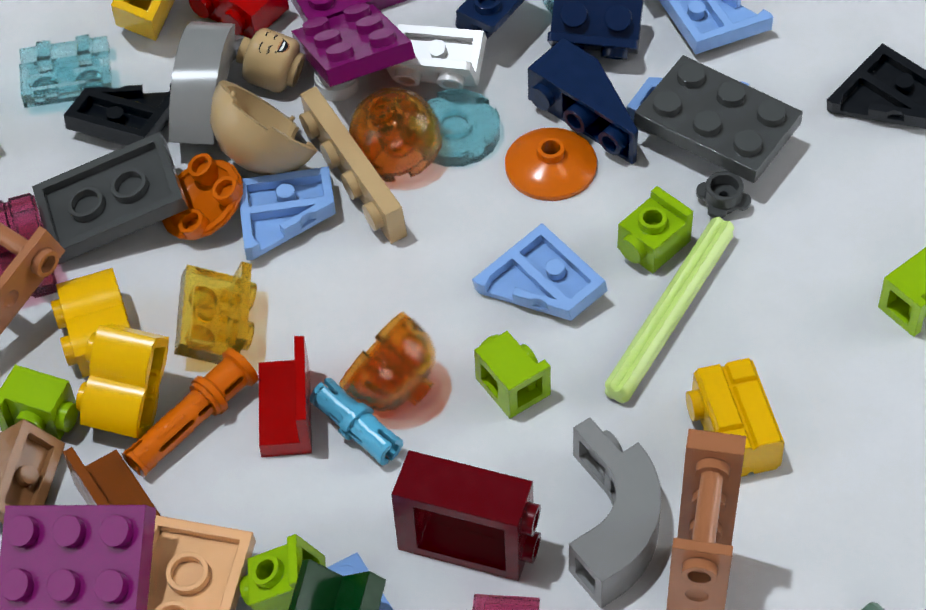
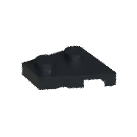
[827,43,926,129]
[64,83,171,145]

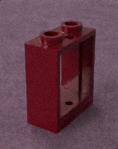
[391,450,541,581]

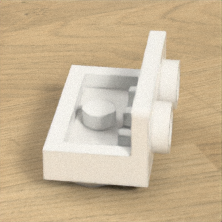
[386,23,487,90]

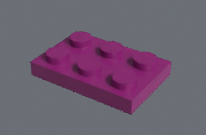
[291,3,416,87]
[0,505,156,610]

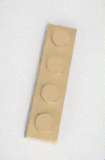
[299,86,407,244]

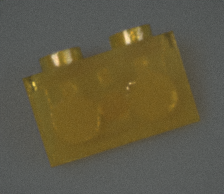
[174,261,257,364]

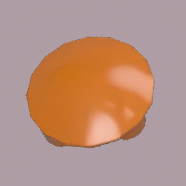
[162,153,243,240]

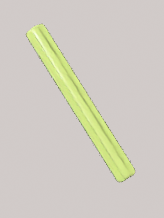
[605,217,734,403]

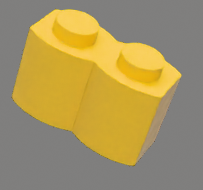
[51,268,131,378]
[76,324,169,438]

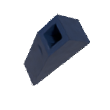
[528,38,638,165]

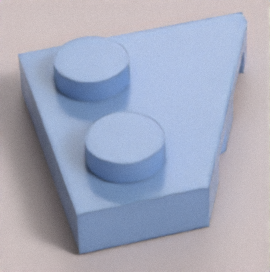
[659,0,773,54]
[239,166,336,260]
[472,223,608,321]

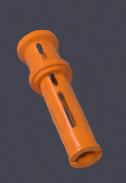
[122,348,259,477]

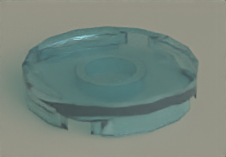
[410,89,500,167]

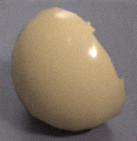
[210,80,318,175]

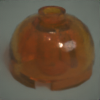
[349,87,443,182]
[339,311,436,412]

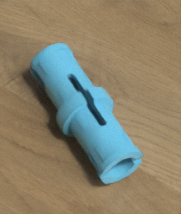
[309,378,403,465]

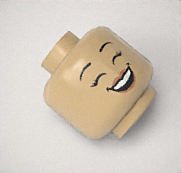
[236,28,305,93]

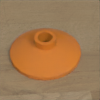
[505,128,597,201]

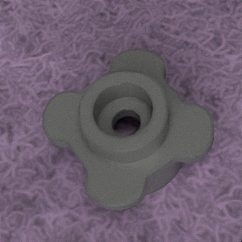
[696,171,751,218]

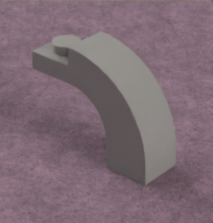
[169,21,245,145]
[569,417,661,608]

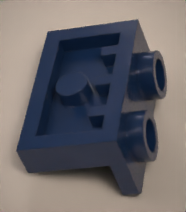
[547,0,644,60]

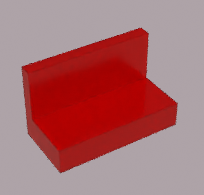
[259,336,312,457]

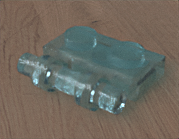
[19,34,113,108]

